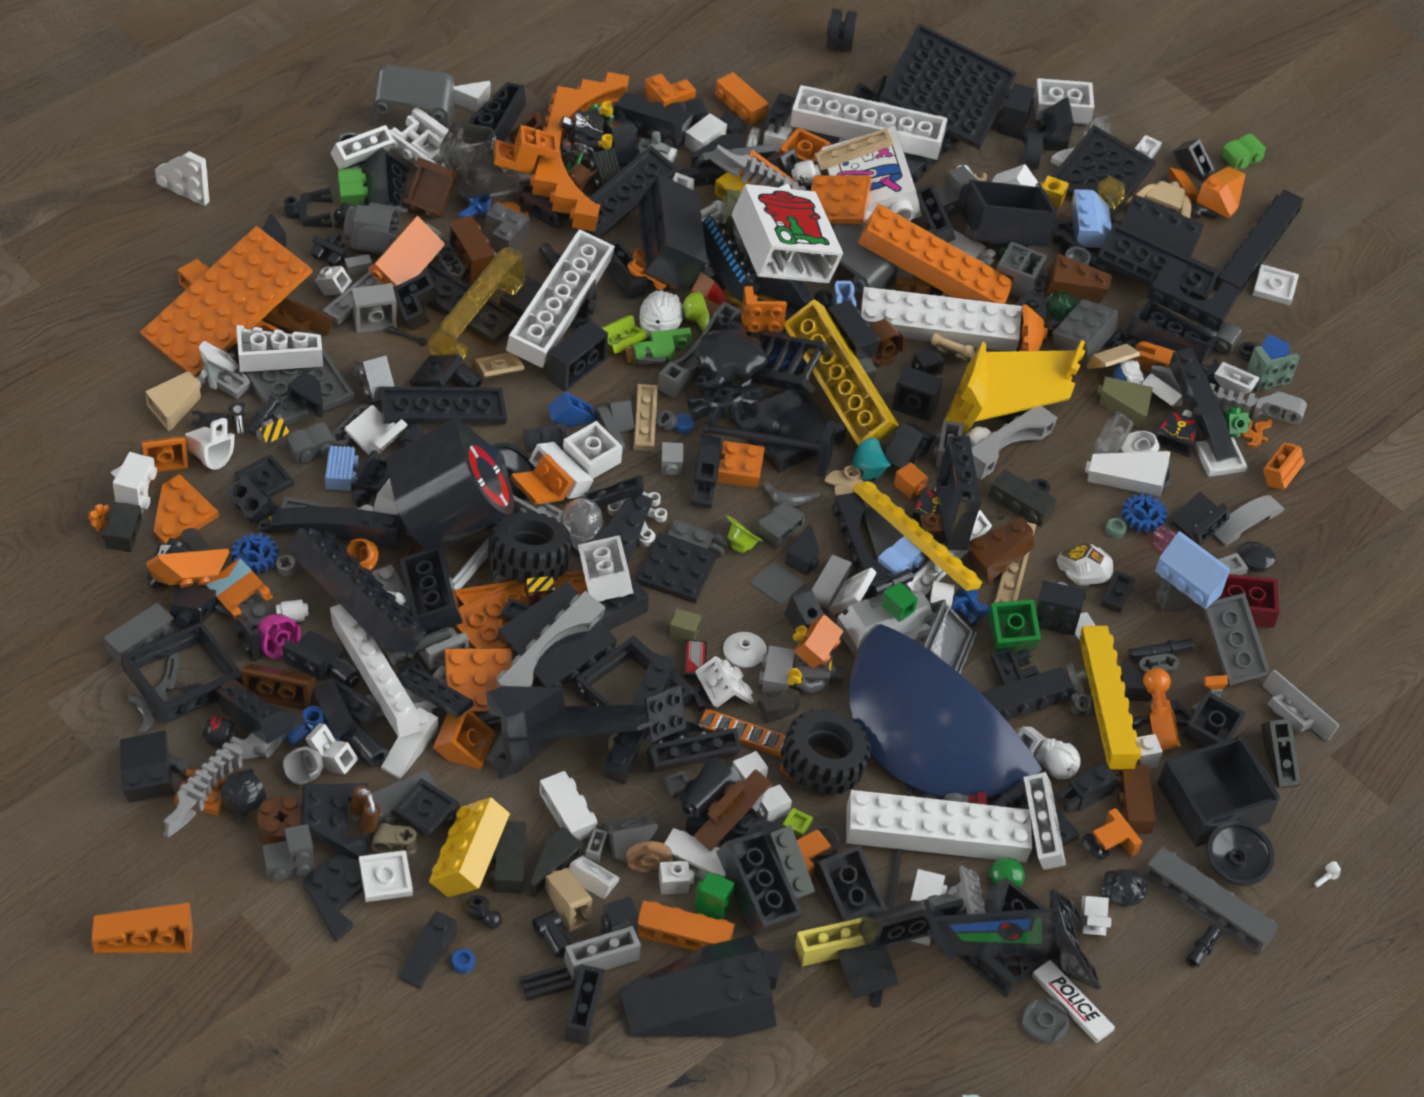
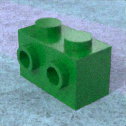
[694,872,734,920]

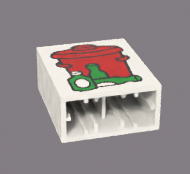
[732,184,843,283]

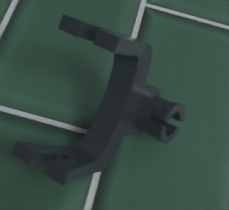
[284,187,333,228]

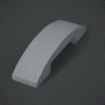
[1212,495,1284,547]

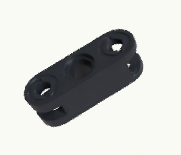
[514,183,570,228]

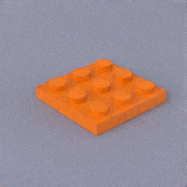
[811,175,872,224]
[444,649,512,714]

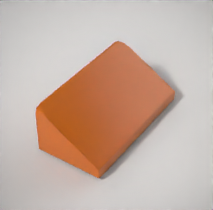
[1167,168,1199,201]

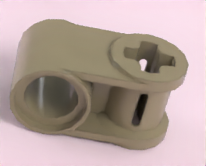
[371,823,418,857]

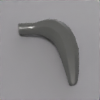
[763,482,820,507]

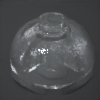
[561,498,603,541]

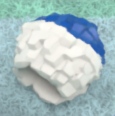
[1113,360,1144,384]

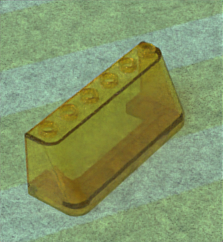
[428,247,525,359]

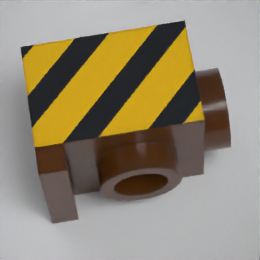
[526,576,558,606]

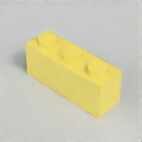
[795,918,866,967]

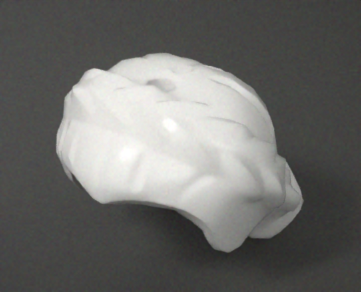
[1035,738,1081,779]

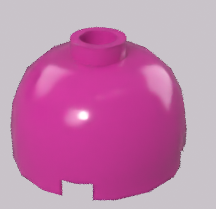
[256,614,301,659]

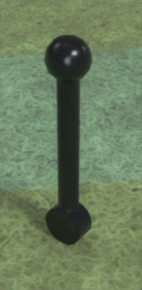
[388,326,427,346]

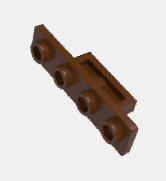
[265,297,333,335]
[694,769,772,851]

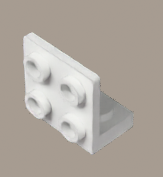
[344,405,407,455]
[695,656,754,708]

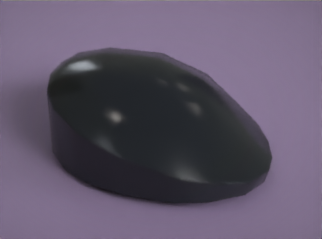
[1237,541,1276,572]

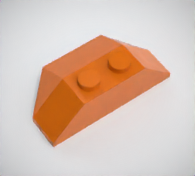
[146,549,229,587]

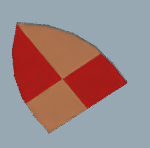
[689,272,729,317]

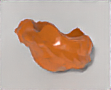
[347,538,379,571]

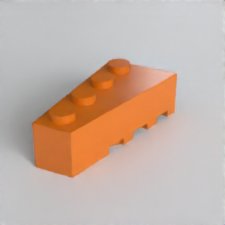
[92,903,193,953]

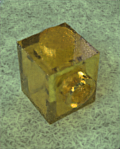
[1097,175,1125,209]

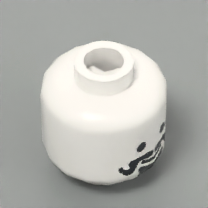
[792,160,821,187]

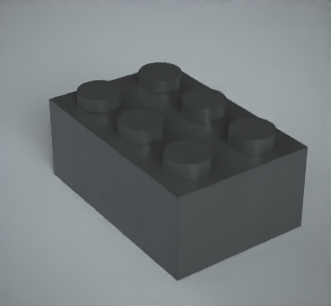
[1053,299,1118,363]

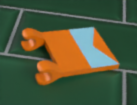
[206,558,273,620]

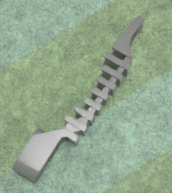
[709,145,833,226]
[1150,365,1307,424]
[163,733,288,837]

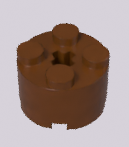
[869,318,906,366]
[257,796,301,845]

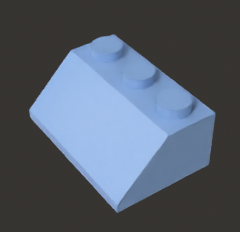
[1071,189,1112,248]
[1155,531,1230,609]

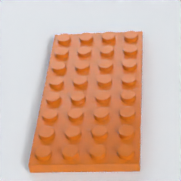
[140,226,312,378]

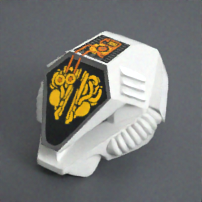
[1056,542,1113,587]

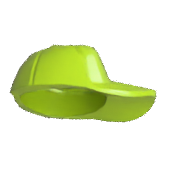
[682,291,710,332]

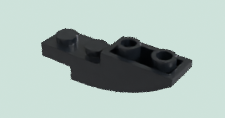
[691,434,721,509]

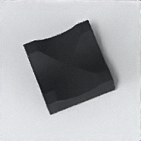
[837,944,899,999]

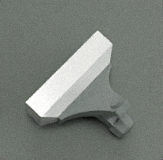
[638,131,677,163]
[198,341,239,390]

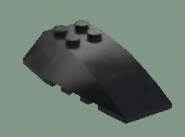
[619,935,777,1038]

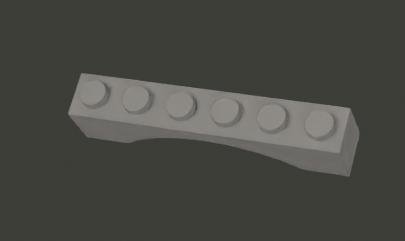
[971,406,1058,480]
[496,591,605,688]

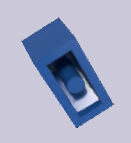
[548,391,597,428]

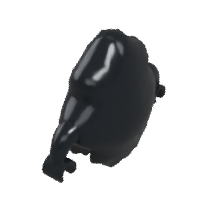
[695,316,768,392]

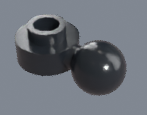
[466,895,502,929]

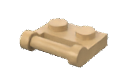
[931,333,974,361]

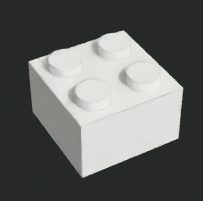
[563,421,622,479]

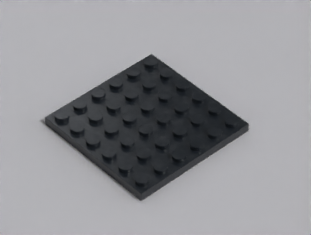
[878,23,1017,150]

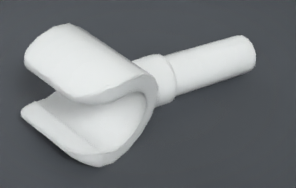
[1314,861,1341,888]

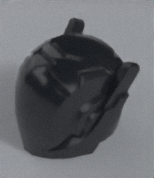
[220,767,266,823]

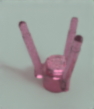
[1152,525,1177,553]

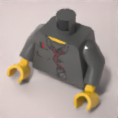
[787,625,844,694]

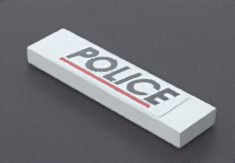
[1032,960,1115,1043]

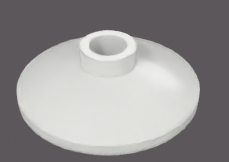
[723,632,767,668]

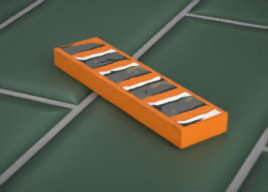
[699,709,786,758]

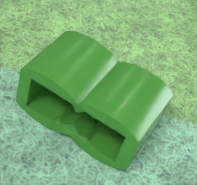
[1221,134,1266,170]
[338,168,368,205]

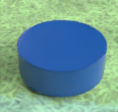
[674,414,694,434]
[451,949,475,974]

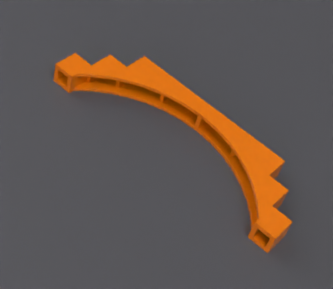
[530,72,629,232]

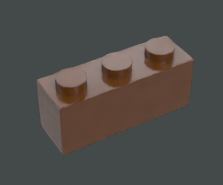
[1116,765,1156,834]

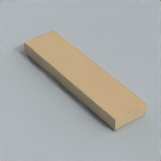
[814,128,893,171]
[633,384,658,451]

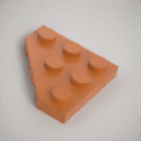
[153,474,219,544]

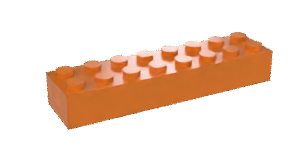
[858,203,1014,304]

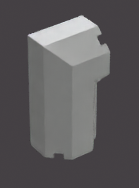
[836,590,932,659]

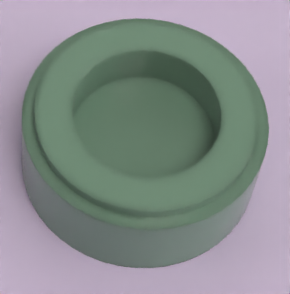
[1105,518,1127,539]

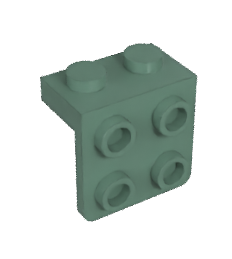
[1246,346,1300,391]

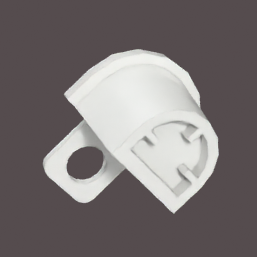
[185,418,235,470]

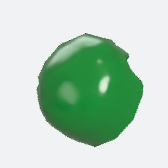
[988,857,1025,887]

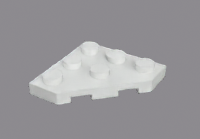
[155,151,209,206]

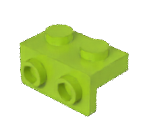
[601,315,648,354]

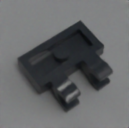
[991,648,1039,685]

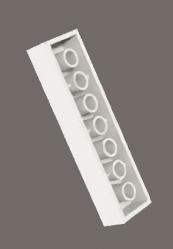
[790,85,947,160]
[506,229,615,368]
[860,287,1022,352]
[846,790,1032,863]

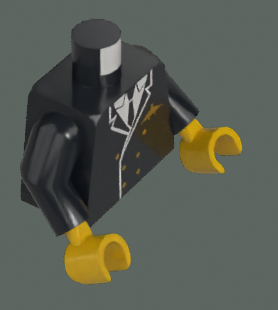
[559,101,613,152]

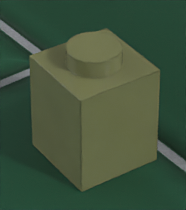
[667,609,702,642]

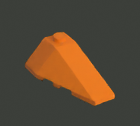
[1196,166,1246,219]
[1018,305,1047,351]

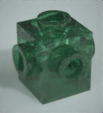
[1047,291,1080,321]

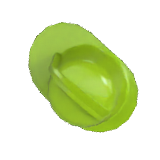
[726,515,763,553]

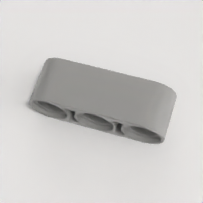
[812,555,853,610]

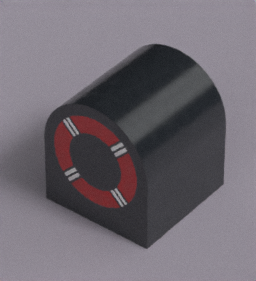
[386,417,514,551]

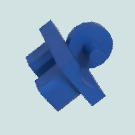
[951,585,989,625]

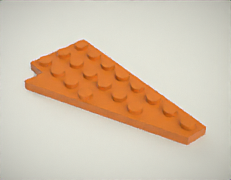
[452,569,588,649]

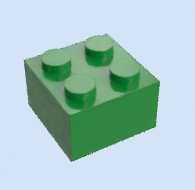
[988,599,1041,652]

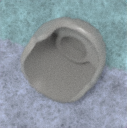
[283,746,323,785]

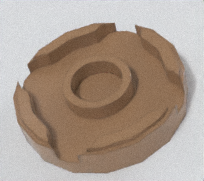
[626,841,672,874]

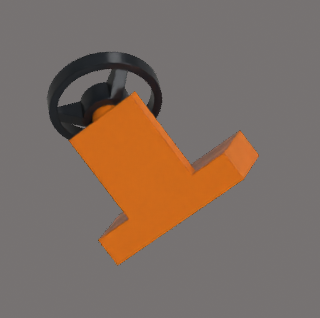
[1082,808,1142,860]
[797,826,841,879]

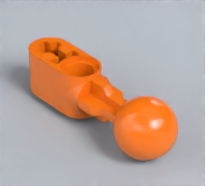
[1143,668,1180,751]

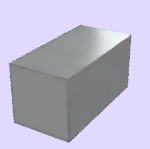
[345,254,372,276]
[585,828,608,863]

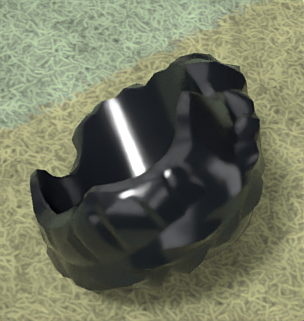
[1101,869,1148,907]

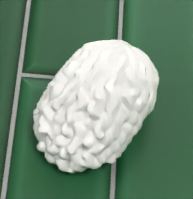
[639,290,684,338]

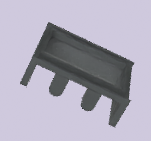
[917,599,977,675]

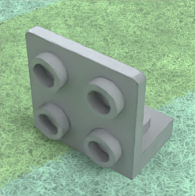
[418,627,469,671]

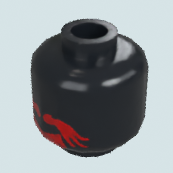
[202,716,238,748]

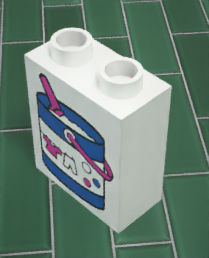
[822,126,922,224]

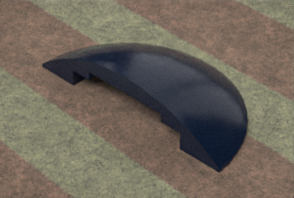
[849,624,1042,798]

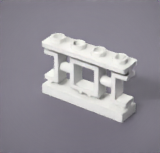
[389,107,476,169]

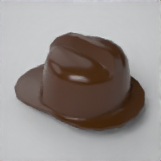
[568,163,598,192]

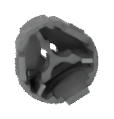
[344,202,408,255]

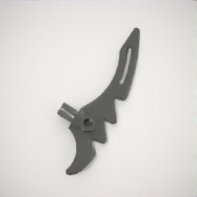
[128,652,179,733]

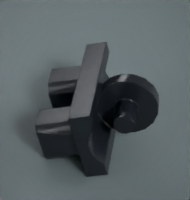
[310,234,349,267]

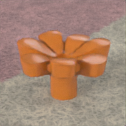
[89,504,110,532]

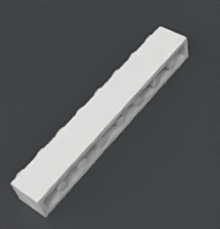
[330,604,420,738]

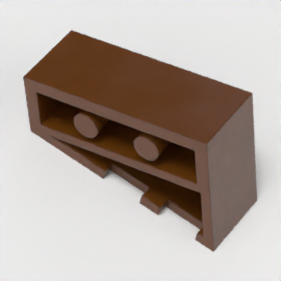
[1044,254,1112,303]
[967,517,1034,586]

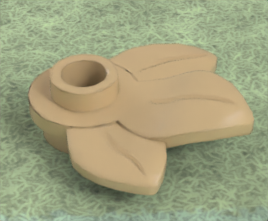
[825,465,864,495]

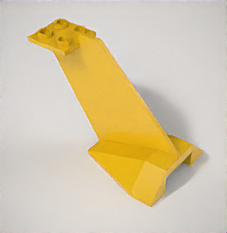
[940,340,1085,433]

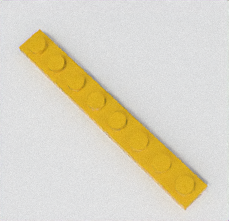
[852,481,983,591]

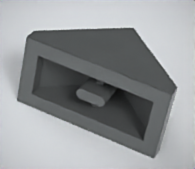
[605,399,635,434]

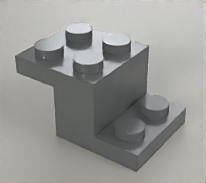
[996,241,1054,306]

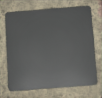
[750,561,805,605]

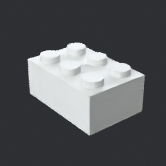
[1034,78,1094,124]
[578,535,633,602]

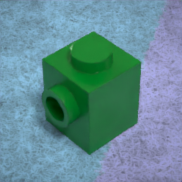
[881,582,918,622]

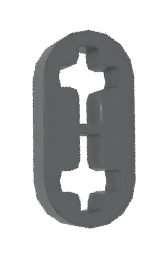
[1137,654,1179,676]

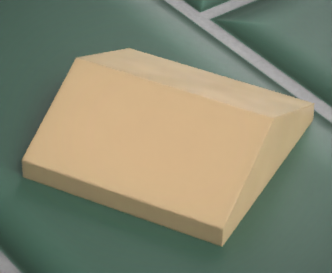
[1087,344,1140,370]
[475,352,524,379]

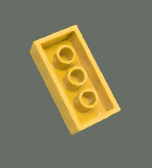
[429,797,510,898]

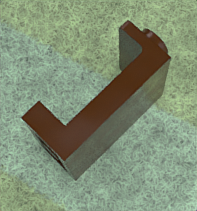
[403,157,459,218]

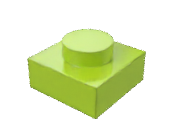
[782,808,813,838]

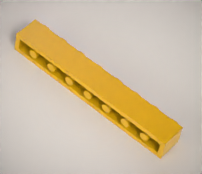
[1079,626,1141,769]

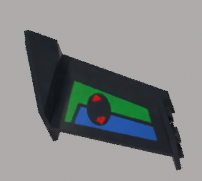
[923,889,1101,990]

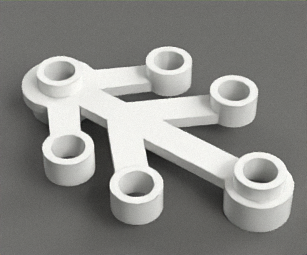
[608,492,667,548]

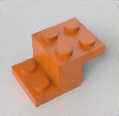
[493,125,559,174]

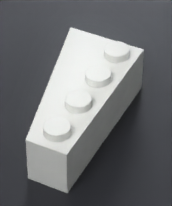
[236,325,323,372]

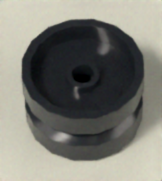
[826,8,857,52]

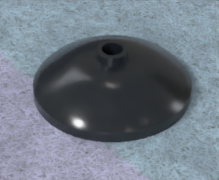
[491,442,536,497]
[1207,821,1275,886]

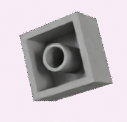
[352,283,397,333]

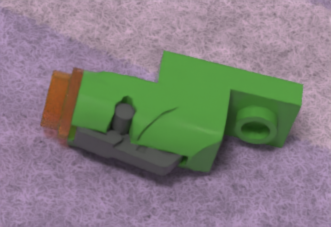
[624,328,692,365]

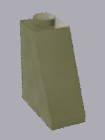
[1097,376,1153,429]

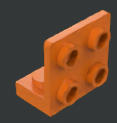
[741,286,787,332]
[510,454,574,504]

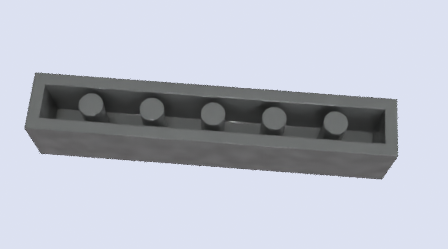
[1143,847,1279,955]

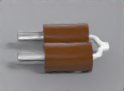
[350,785,381,839]

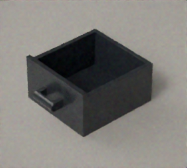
[962,179,1058,248]
[1157,734,1280,847]

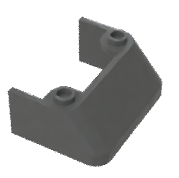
[373,65,454,130]

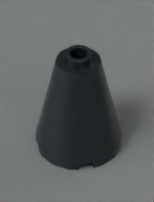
[681,756,743,818]

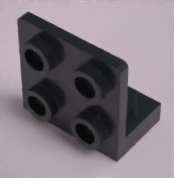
[1171,492,1230,546]

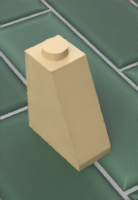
[145,371,202,431]
[545,868,592,932]

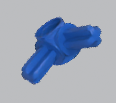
[458,186,491,218]
[286,706,340,745]

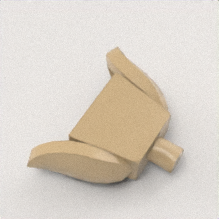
[1125,181,1191,218]

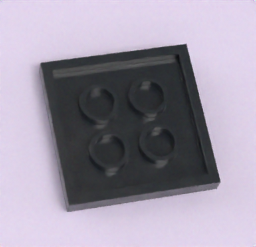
[636,532,719,604]

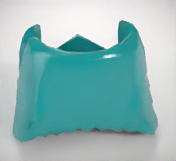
[852,438,891,481]

